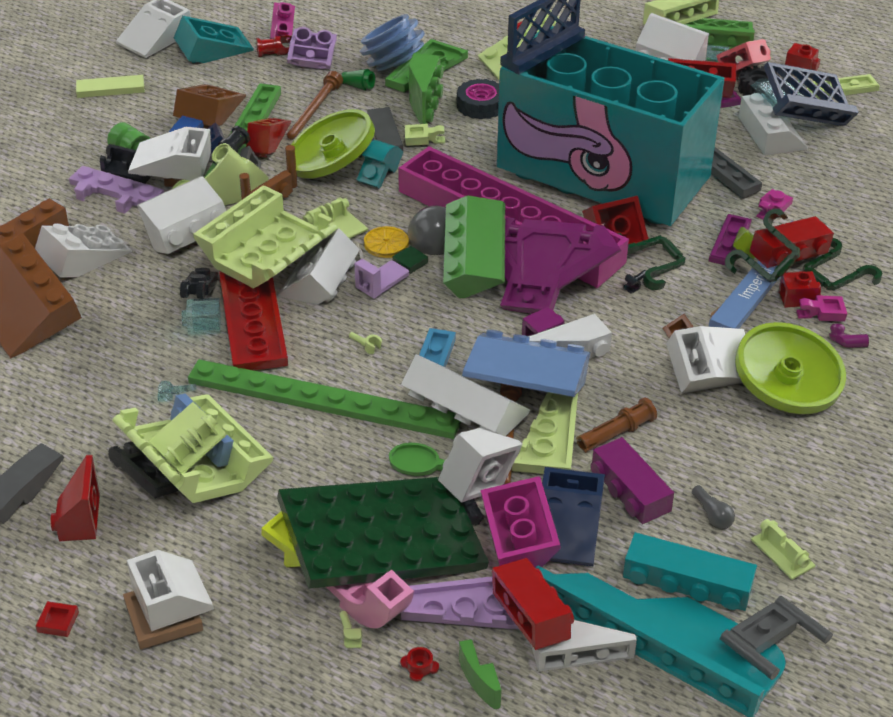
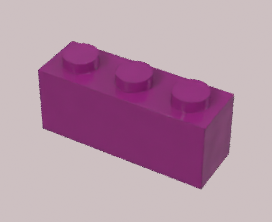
[591,437,674,525]

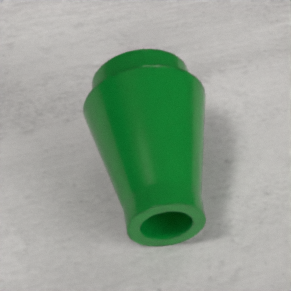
[341,69,376,91]

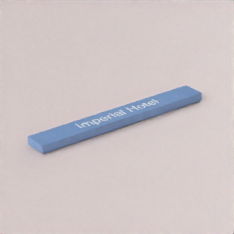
[708,221,793,329]

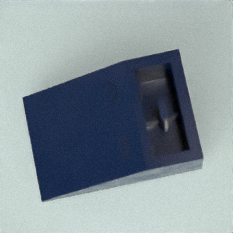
[542,467,605,567]

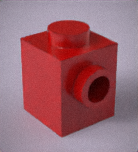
[785,43,820,71]
[778,271,821,308]

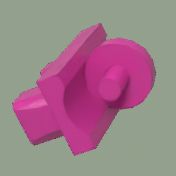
[270,2,295,43]

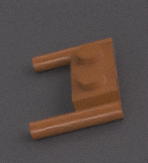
[239,145,298,200]

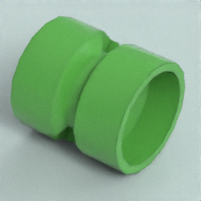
[107,122,150,150]

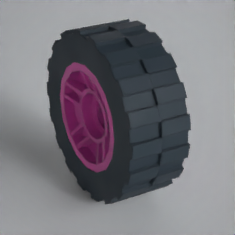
[456,79,499,120]

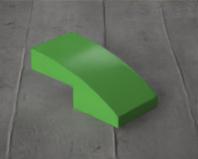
[459,639,502,709]

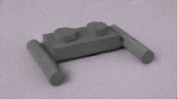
[720,596,833,680]

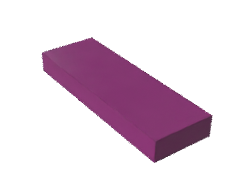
[708,214,752,265]

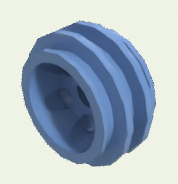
[360,14,425,71]

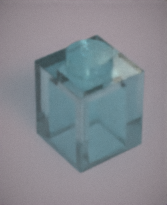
[182,298,221,335]

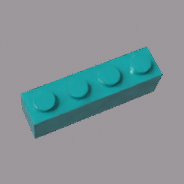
[623,532,757,611]

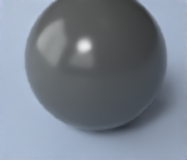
[408,205,446,255]

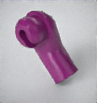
[829,324,869,348]

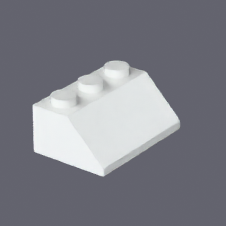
[636,13,709,61]
[738,93,808,156]
[137,176,226,254]
[278,228,360,305]

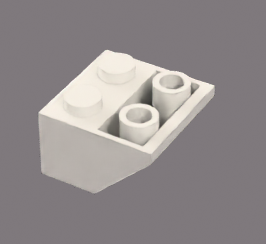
[127,550,214,632]

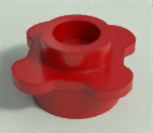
[400,647,439,682]

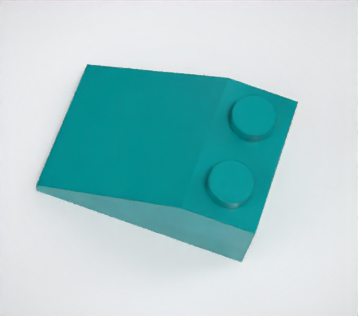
[173,15,254,63]

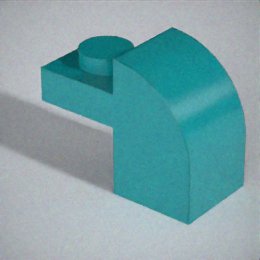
[356,140,404,189]

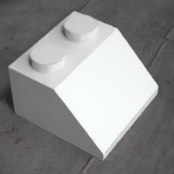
[438,428,522,503]

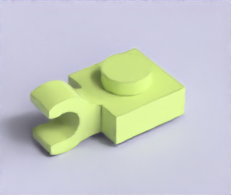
[405,124,445,146]

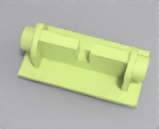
[751,519,816,580]

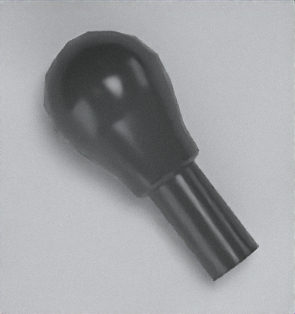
[692,485,735,529]

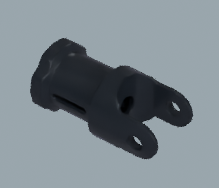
[211,125,251,164]

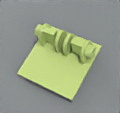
[303,197,368,239]
[149,402,227,474]

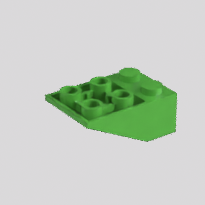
[409,53,444,124]

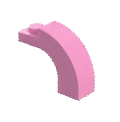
[326,569,414,628]

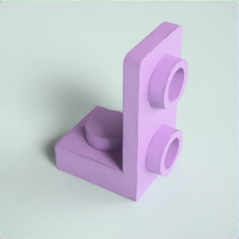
[354,259,409,299]

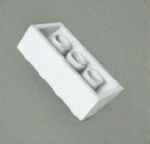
[401,354,530,436]

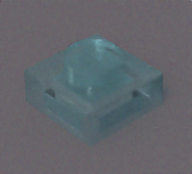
[706,45,729,62]

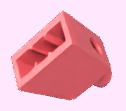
[716,39,771,72]

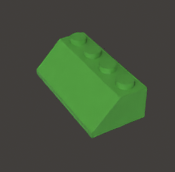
[443,195,505,298]

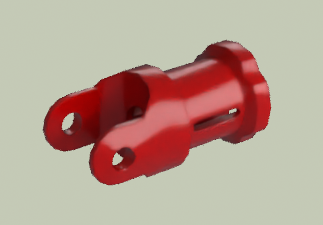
[256,35,292,57]

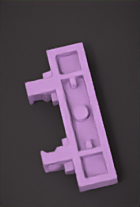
[69,166,164,214]

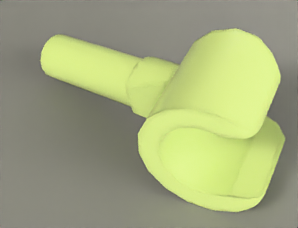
[349,332,382,354]
[339,611,362,648]

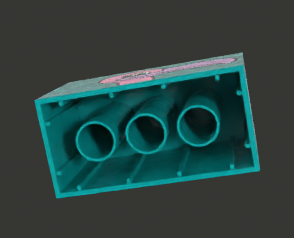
[497,26,725,226]

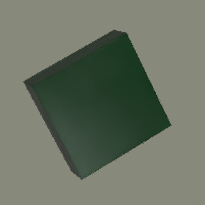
[392,246,428,274]

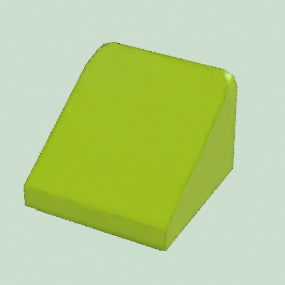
[733,227,755,259]

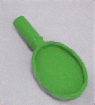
[389,443,445,476]

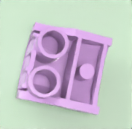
[287,27,337,69]

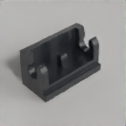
[100,144,152,184]

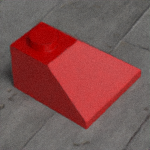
[582,196,649,244]
[51,455,100,542]

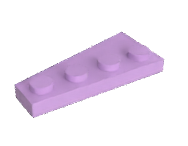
[400,577,520,630]

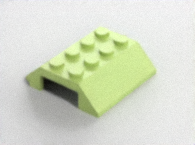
[193,185,337,288]
[112,394,273,503]

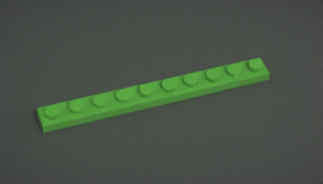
[188,359,461,439]

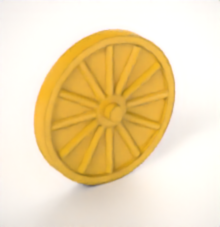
[364,226,409,258]

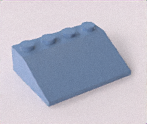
[462,330,590,397]

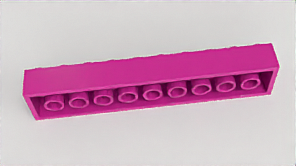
[398,146,629,288]

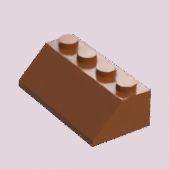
[0,198,69,248]

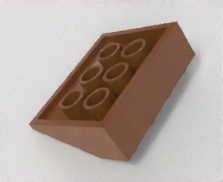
[0,232,82,359]

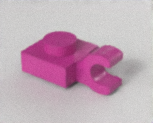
[756,189,793,220]
[796,295,847,322]

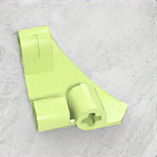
[172,143,268,206]

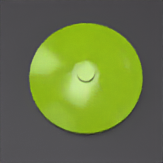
[291,109,375,178]
[735,322,846,414]

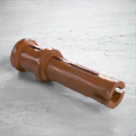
[576,397,657,453]

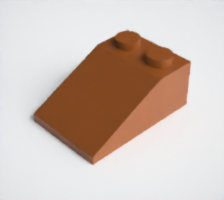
[173,84,246,129]

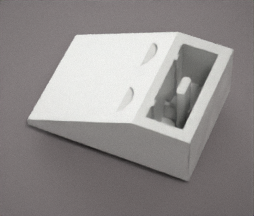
[116,0,191,58]
[128,127,211,181]
[35,224,132,277]
[666,326,745,394]

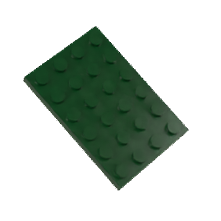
[277,477,489,589]

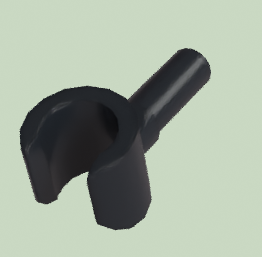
[623,270,646,294]

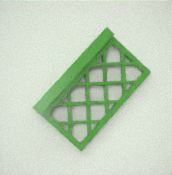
[684,18,755,51]

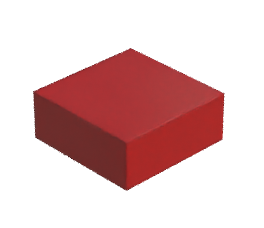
[36,601,79,637]

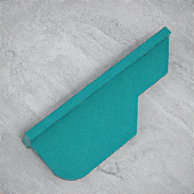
[536,565,786,717]

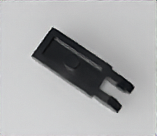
[180,267,218,299]
[108,441,179,499]

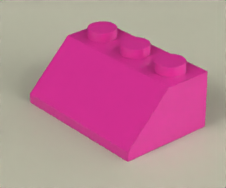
[481,476,561,568]

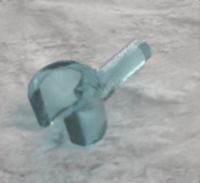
[158,381,197,402]

